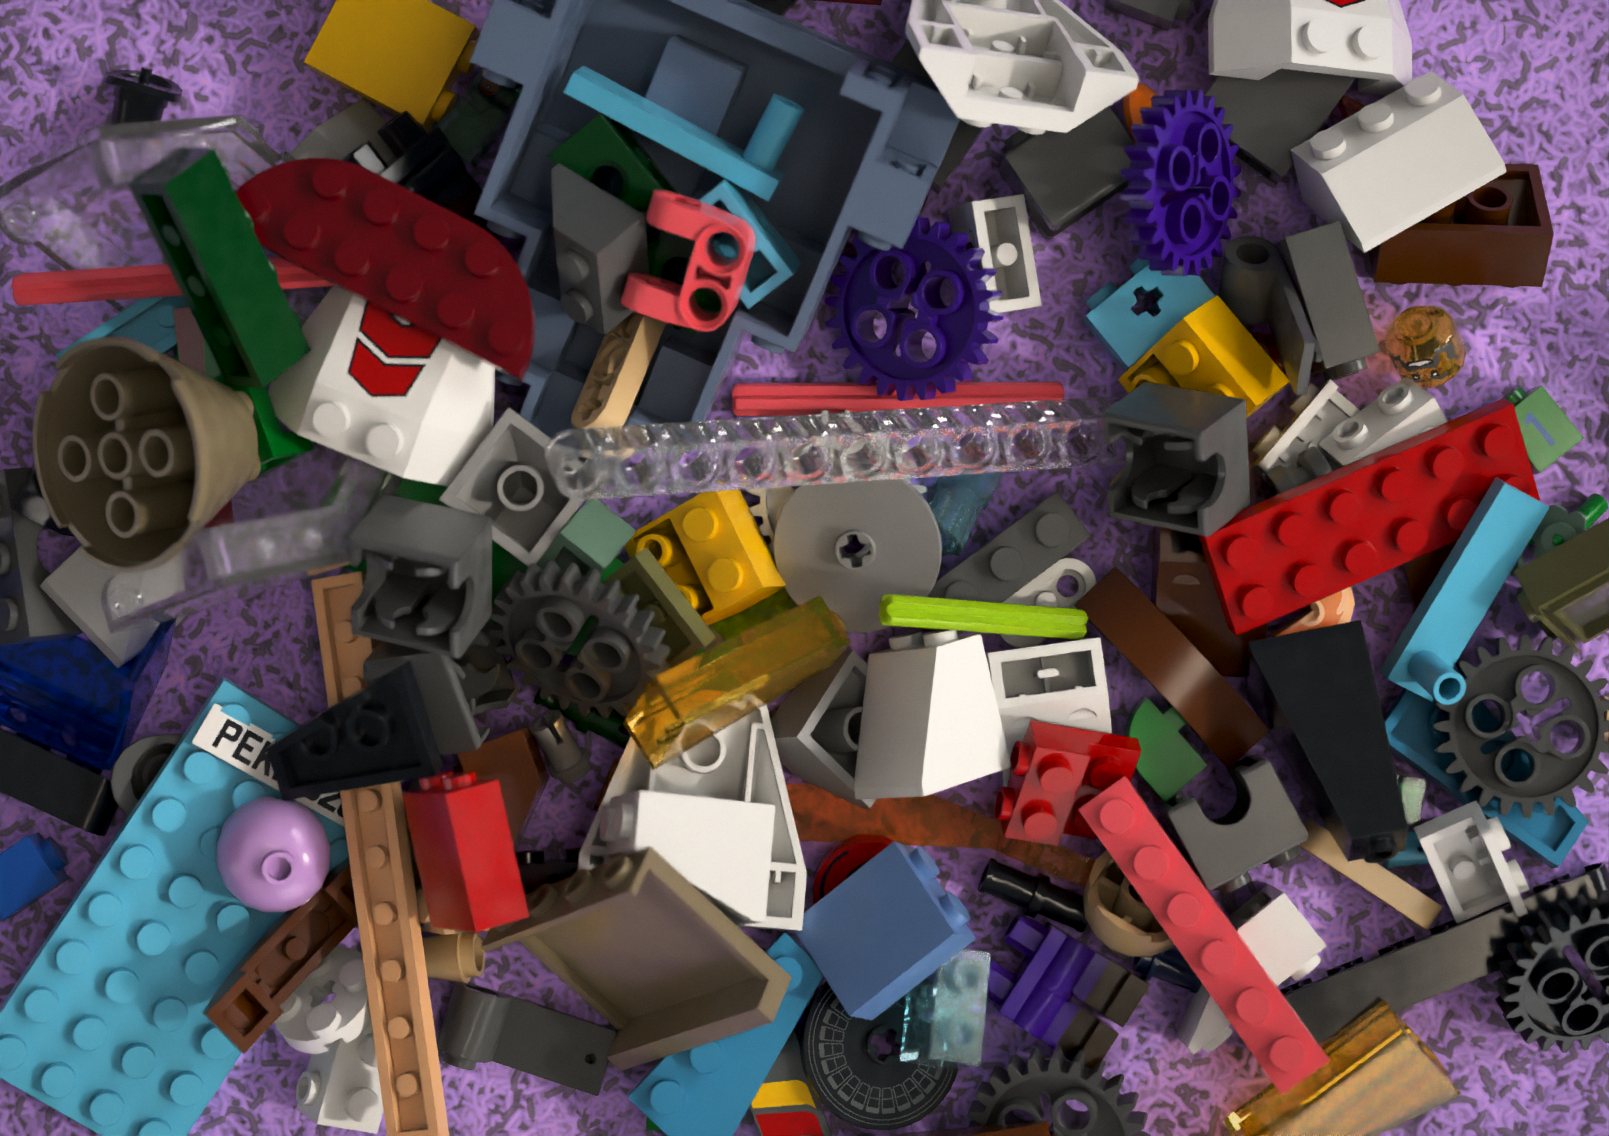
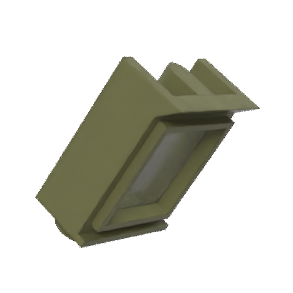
[1514,518,1609,653]

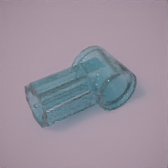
[929,442,1006,556]

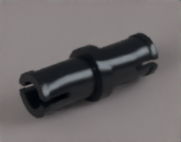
[978,858,1088,933]

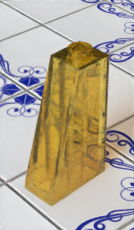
[623,595,851,770]
[1223,999,1461,1136]

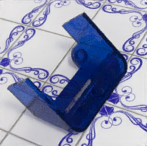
[0,613,177,770]

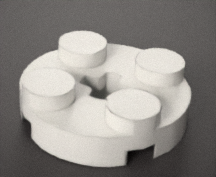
[274,947,371,1054]

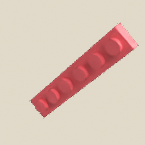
[1078,776,1330,1095]

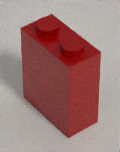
[401,771,529,932]

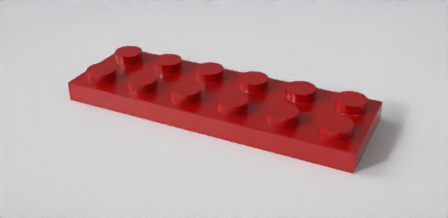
[1199,398,1540,636]

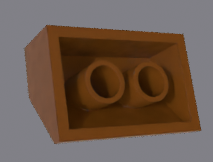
[1369,164,1554,288]

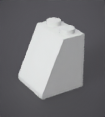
[854,629,1011,800]
[600,790,775,925]

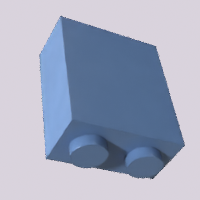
[795,841,976,1021]

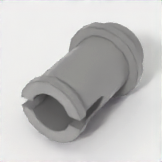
[529,710,591,784]

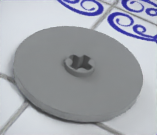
[774,464,942,633]

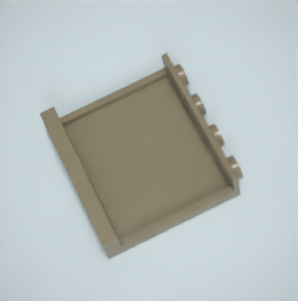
[481,846,792,1071]

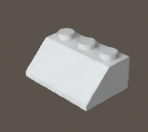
[1291,71,1506,253]

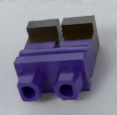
[974,914,1150,1069]

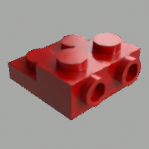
[994,720,1142,846]

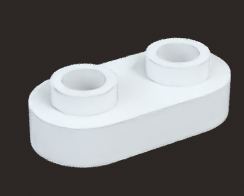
[999,558,1097,648]

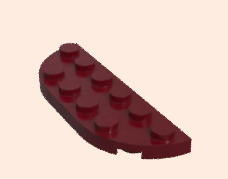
[235,158,536,381]

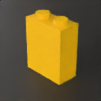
[304,0,480,132]

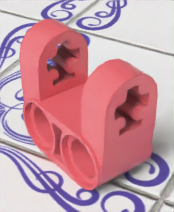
[620,190,756,332]

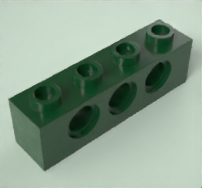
[548,113,740,337]

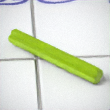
[878,594,1088,640]

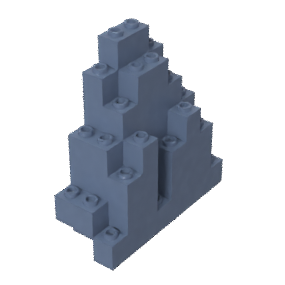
[470,0,961,492]

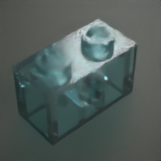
[900,948,991,1069]

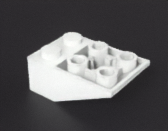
[985,637,1112,787]
[1176,884,1327,1055]

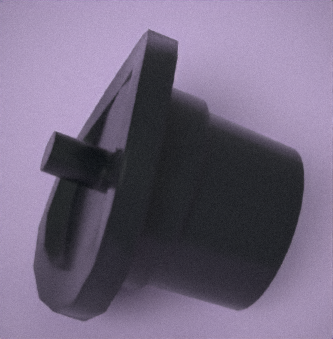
[103,67,183,136]

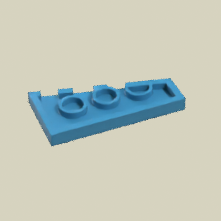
[1384,668,1589,869]
[627,930,823,1136]

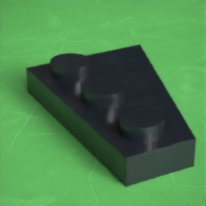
[266,661,444,800]

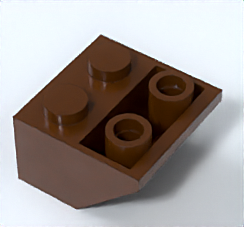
[453,726,550,851]

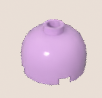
[216,796,331,912]

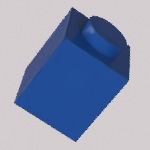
[0,832,70,920]

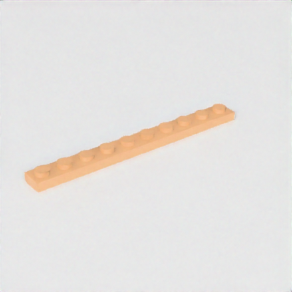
[311,571,449,1136]

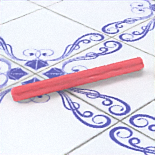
[11,257,335,306]
[732,382,1064,416]

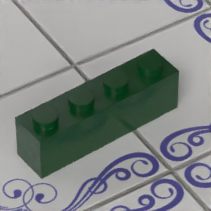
[128,148,311,388]

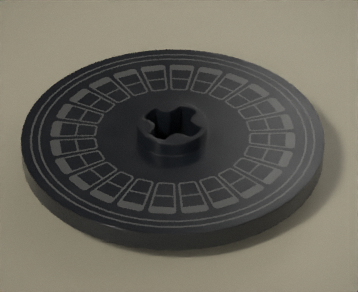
[800,976,962,1130]

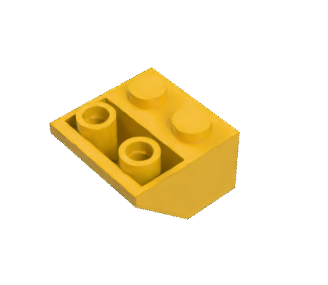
[1118,295,1290,418]
[625,486,786,626]

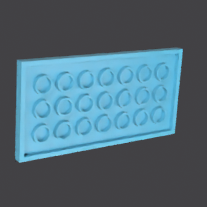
[0,676,406,1136]

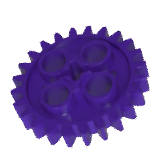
[1120,90,1241,276]
[824,217,1004,401]

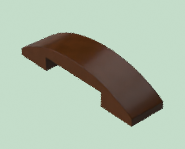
[1074,567,1270,769]
[203,857,359,1054]

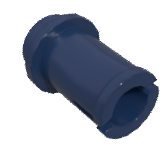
[1133,948,1202,993]

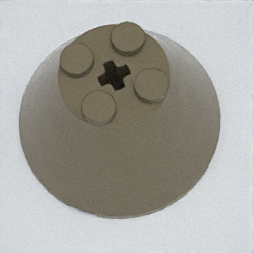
[33,337,261,573]

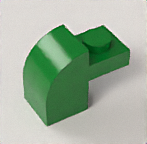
[1124,696,1208,803]

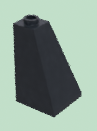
[1245,620,1409,863]

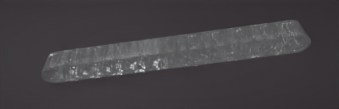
[544,396,1126,500]

